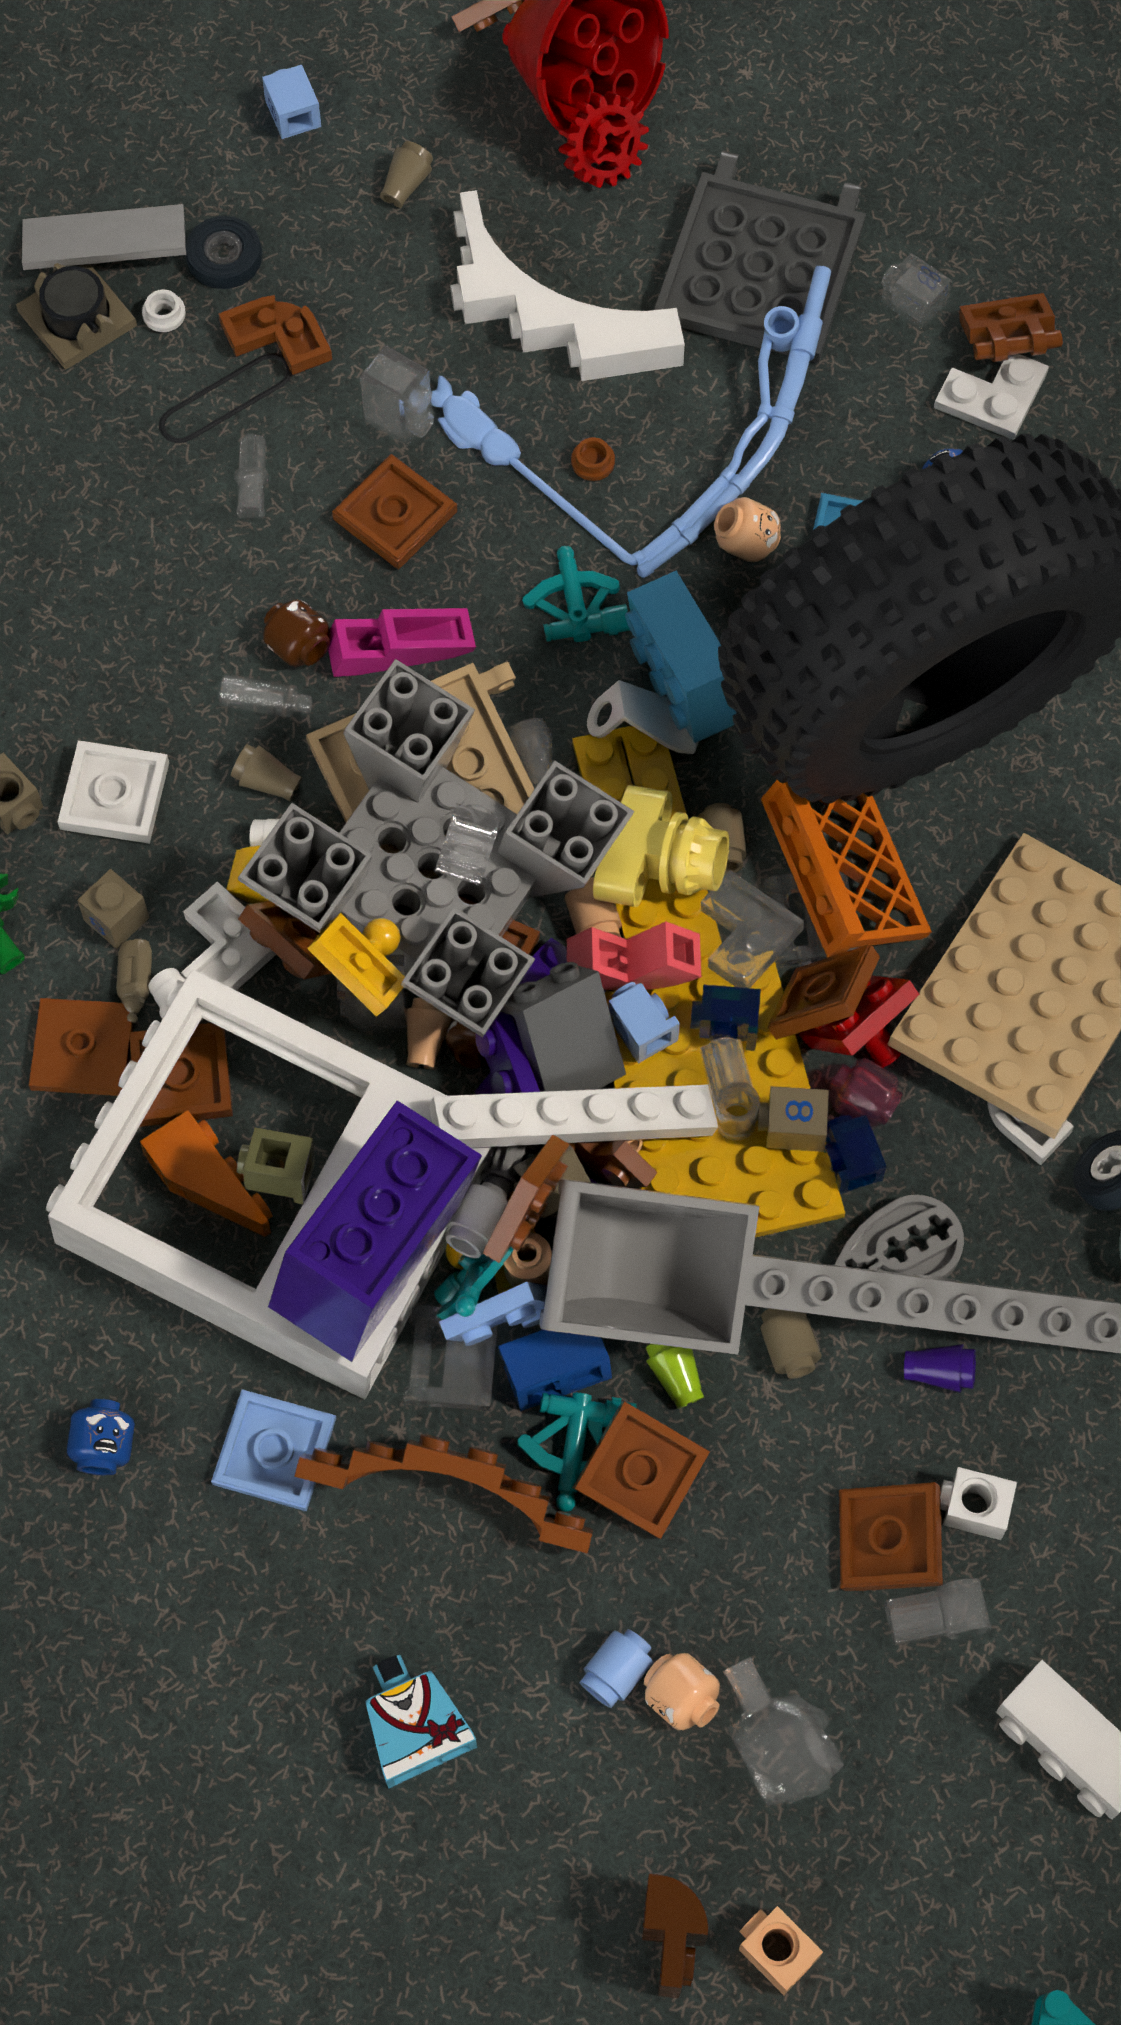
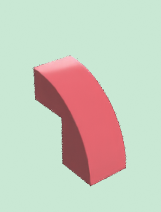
[566,921,702,990]

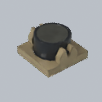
[16,263,137,370]

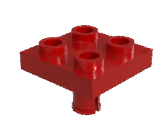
[799,975,920,1068]

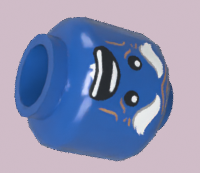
[67,1399,135,1475]

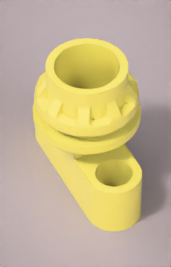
[593,785,729,907]

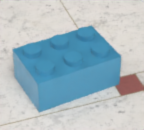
[625,571,737,743]

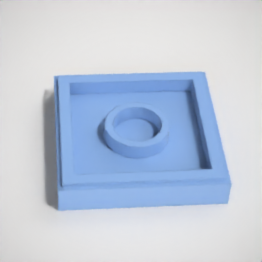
[211,1389,336,1511]

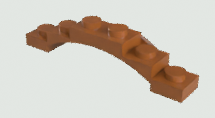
[294,1434,593,1553]

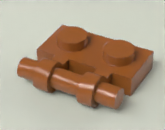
[959,293,1063,362]

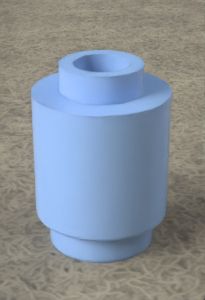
[580,1629,653,1708]

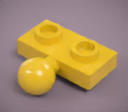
[307,913,405,1016]

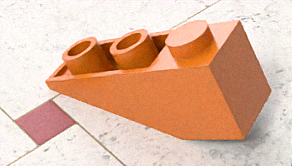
[140,1110,273,1237]

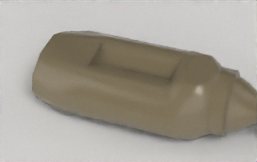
[116,939,152,1024]

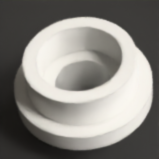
[142,290,186,332]

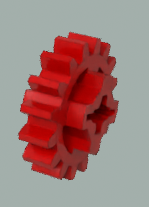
[559,91,649,188]

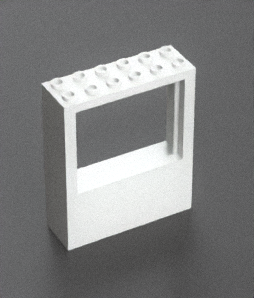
[46,969,496,1400]

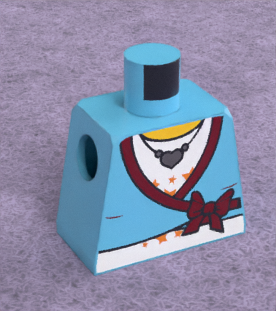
[365,1655,477,1789]

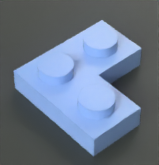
[439,1281,547,1346]

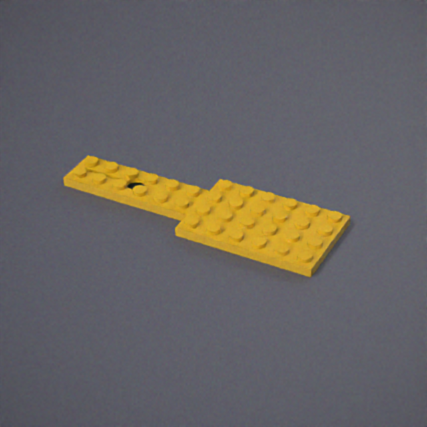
[572,726,845,1238]

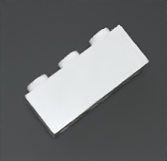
[996,1660,1121,1819]

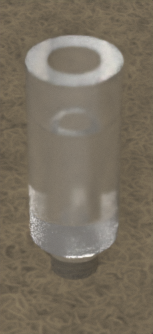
[219,674,312,718]

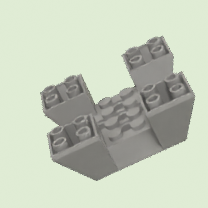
[238,659,634,1038]

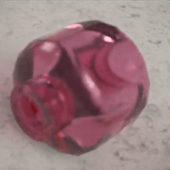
[828,1057,903,1129]

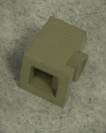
[237,1127,315,1205]

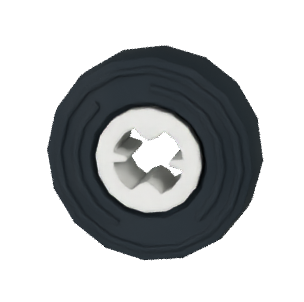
[1073,1130,1121,1211]

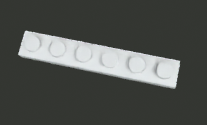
[429,1085,718,1148]

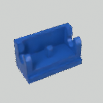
[498,1330,612,1411]

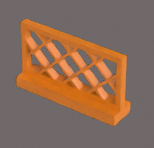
[761,780,932,958]

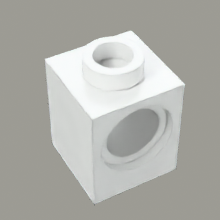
[940,1467,1017,1540]

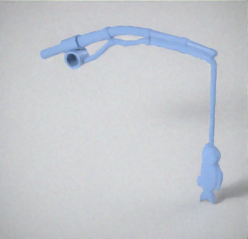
[424,266,831,578]

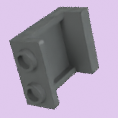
[500,962,626,1092]

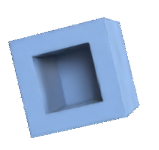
[262,65,321,139]

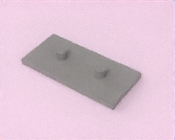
[22,204,186,270]

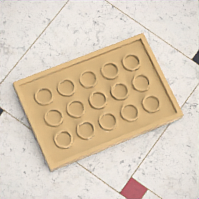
[888,833,1121,1139]

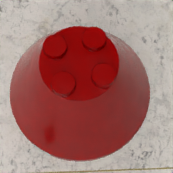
[502,0,669,132]

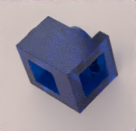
[690,984,761,1051]
[824,1115,887,1194]

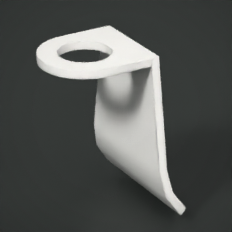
[587,680,699,754]

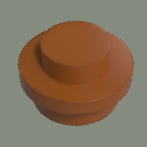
[571,437,615,481]

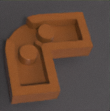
[218,295,332,375]
[569,1140,658,1188]

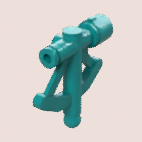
[522,546,630,642]
[434,1247,514,1320]
[517,1392,636,1512]

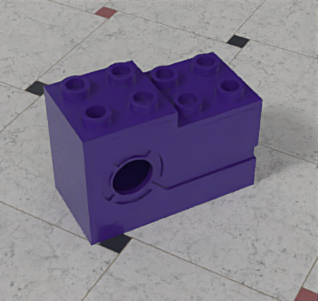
[268,1100,482,1362]

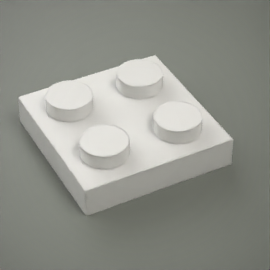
[57,740,169,844]

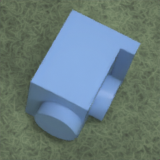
[609,982,680,1064]

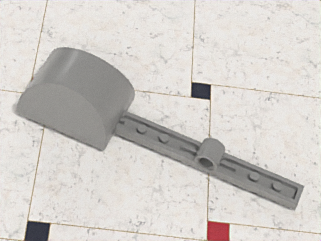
[539,1179,1121,1355]

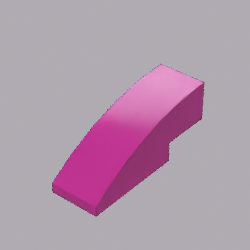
[328,608,476,677]

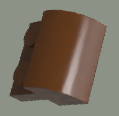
[642,1874,708,1998]

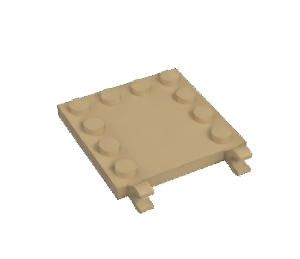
[306,662,534,879]

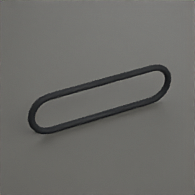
[159,353,292,443]

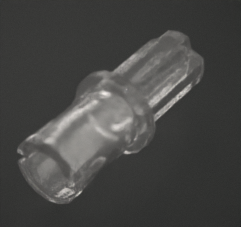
[234,433,269,518]

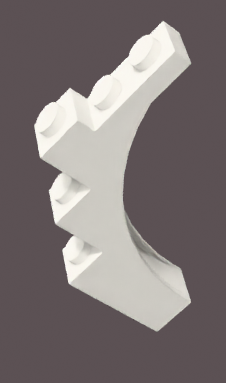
[450,190,685,381]

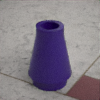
[904,1344,976,1393]

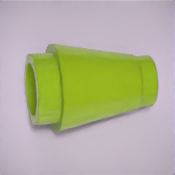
[646,1344,704,1409]

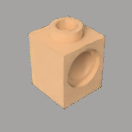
[739,1906,823,1995]

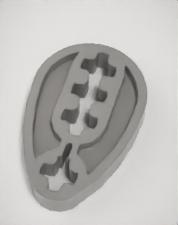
[835,1195,964,1278]

